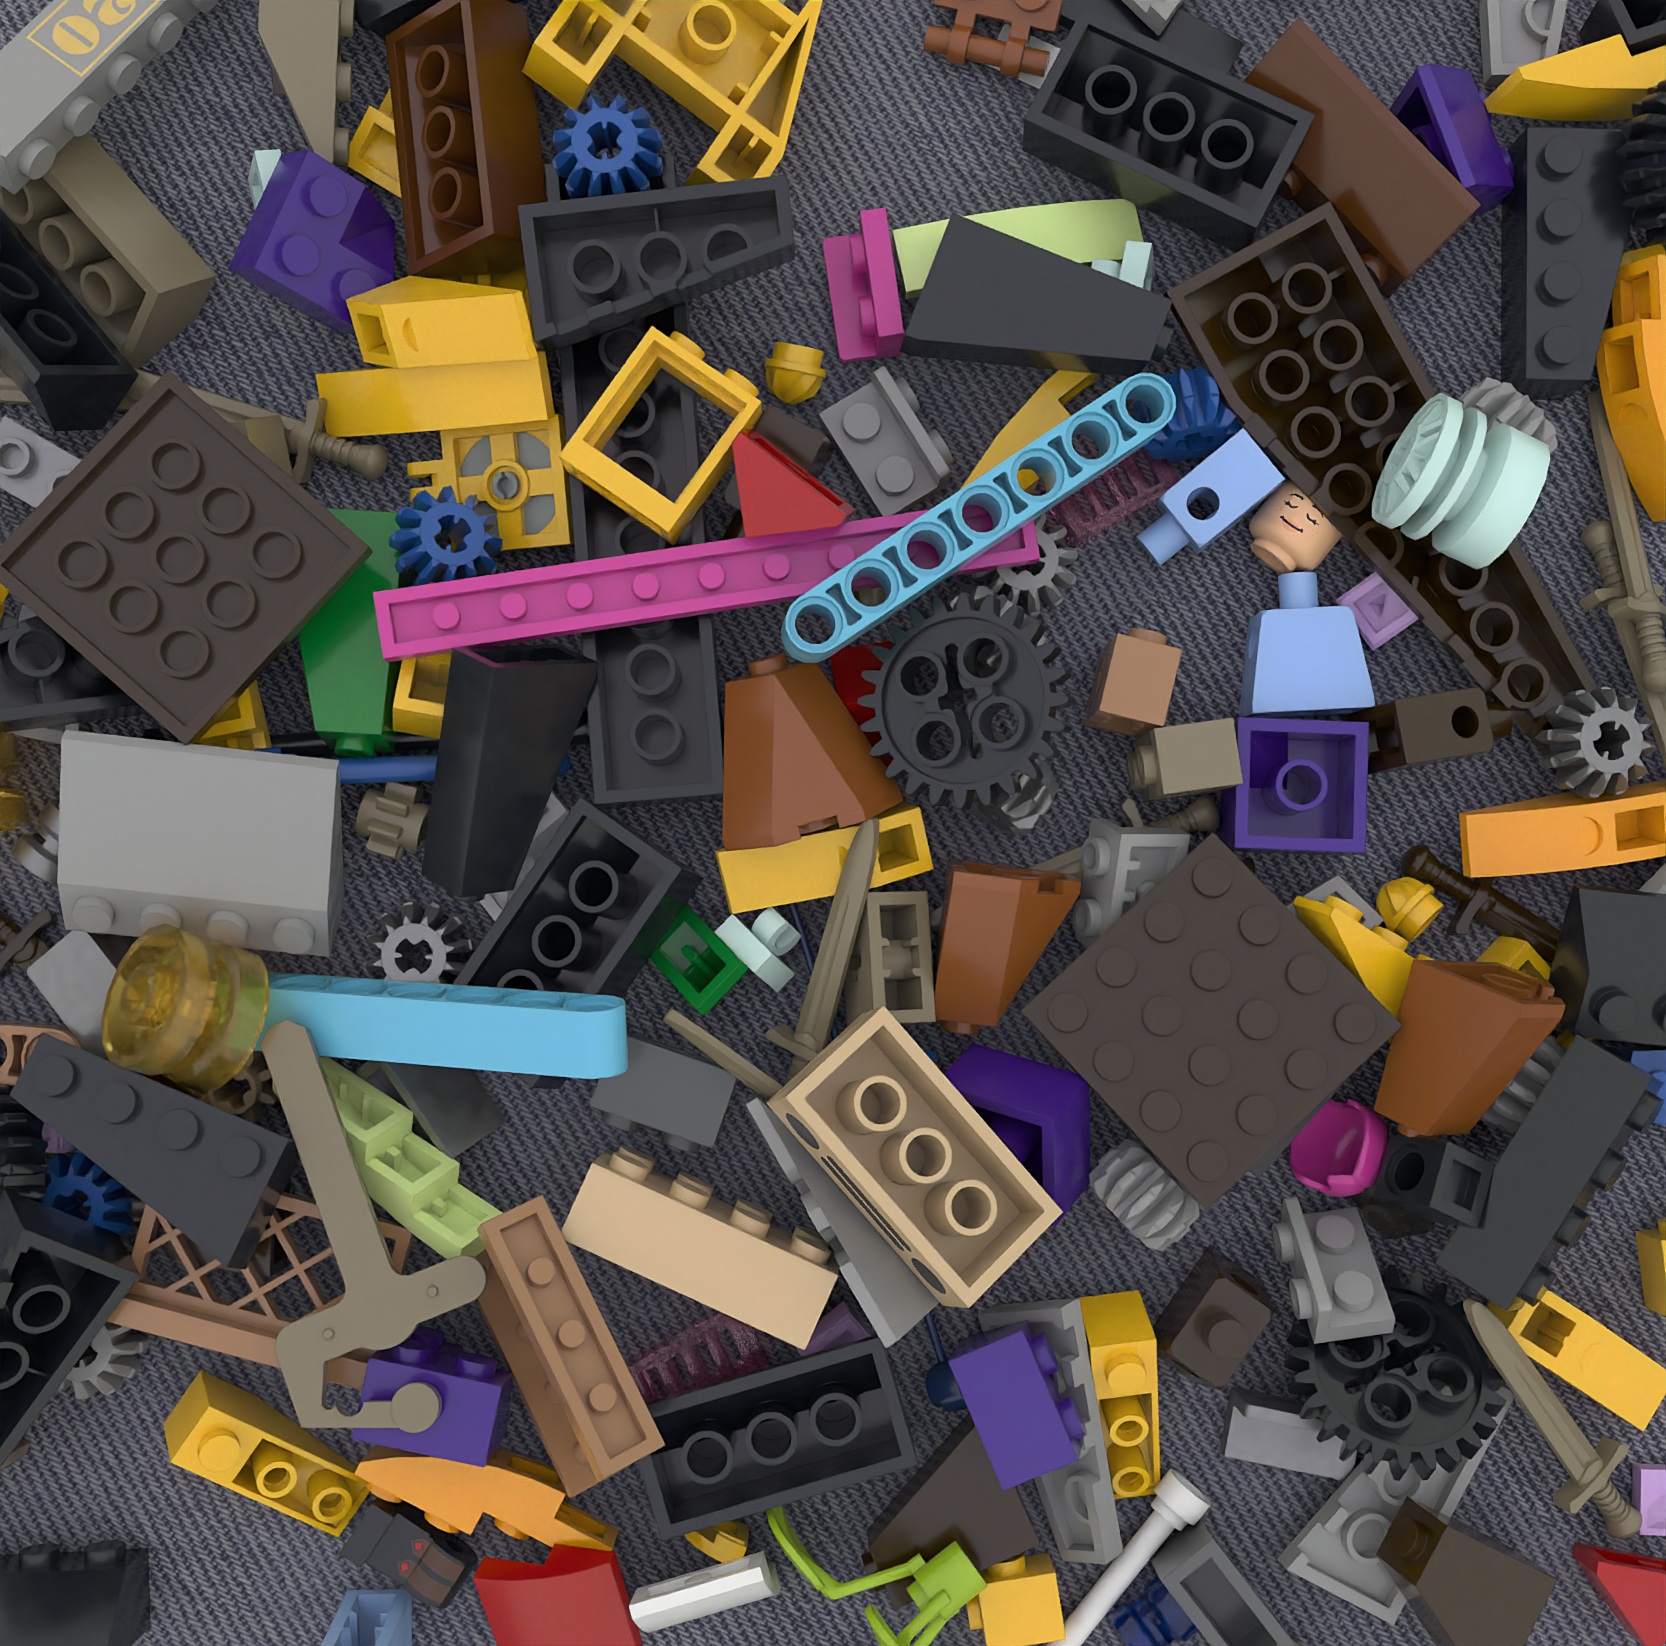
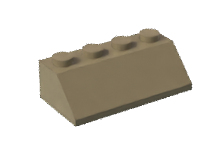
[0,132,217,369]

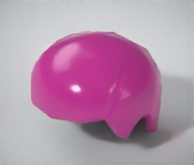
[1289,1098,1389,1197]

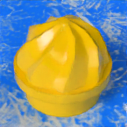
[764,342,827,405]
[1375,876,1444,944]

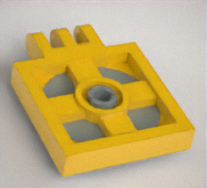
[407,414,575,552]

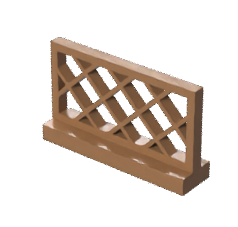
[106,1192,414,1390]

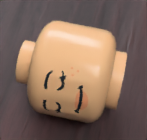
[1249,480,1342,574]

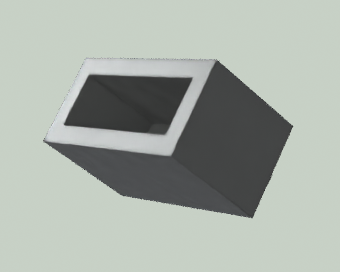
[589,1031,738,1154]
[1150,1518,1296,1646]

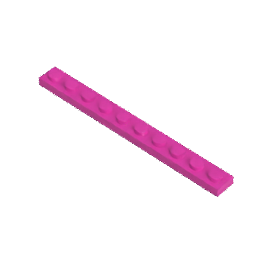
[373,505,1040,662]

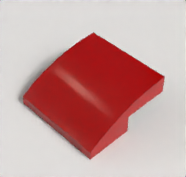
[473,1544,642,1646]

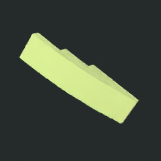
[892,199,1144,300]
[272,1056,503,1260]

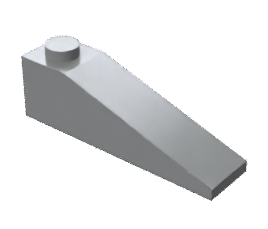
[746,1093,940,1348]

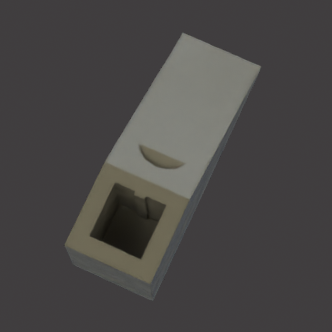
[258,0,355,168]

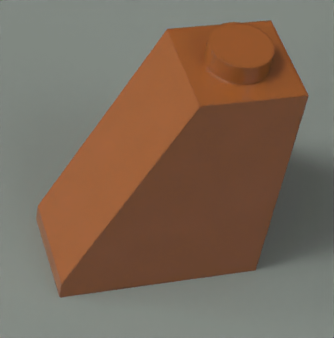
[722,653,903,851]
[933,858,1081,1034]
[1373,959,1565,1140]

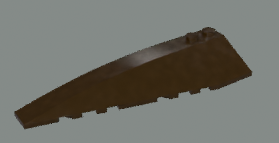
[1163,201,1598,789]

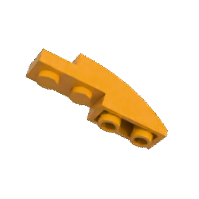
[1596,254,1666,522]
[1459,779,1666,878]
[354,1445,619,1551]

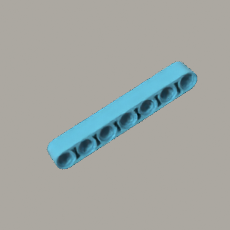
[781,373,1176,663]
[215,971,629,1079]

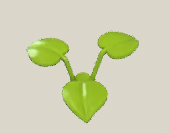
[766,1505,988,1646]

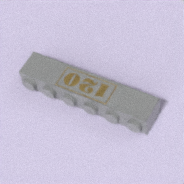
[0,0,219,195]

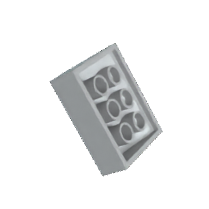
[57,730,345,957]

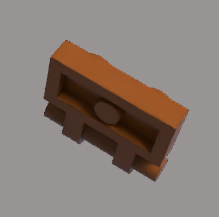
[924,0,1065,78]

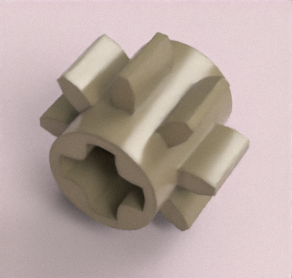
[355,782,431,860]
[198,1047,279,1123]

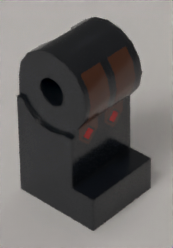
[339,1497,478,1609]

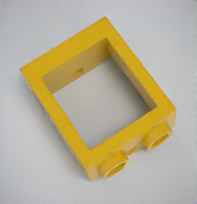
[559,326,763,545]

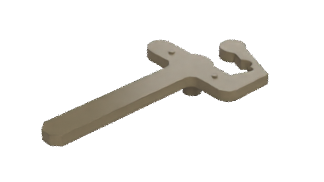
[260,1020,488,1433]

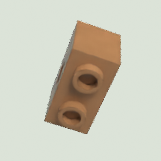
[1082,628,1182,738]

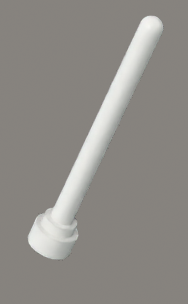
[1046,1469,1211,1646]

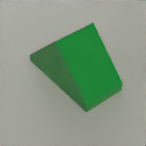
[650,904,750,1016]

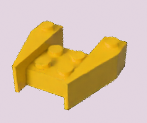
[522,0,823,187]

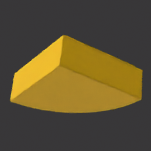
[684,1520,750,1563]

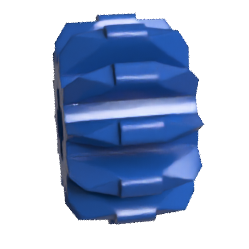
[552,93,663,199]
[1133,365,1242,463]
[389,485,503,586]
[41,1150,136,1236]

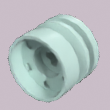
[1372,393,1550,569]

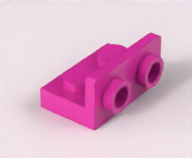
[823,207,904,363]

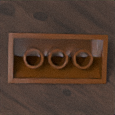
[385,0,547,278]
[1244,18,1481,299]

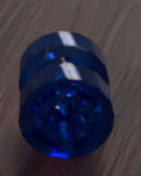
[1109,1575,1199,1646]

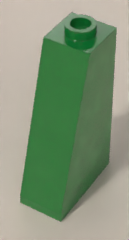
[298,508,414,758]

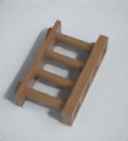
[475,1195,665,1499]

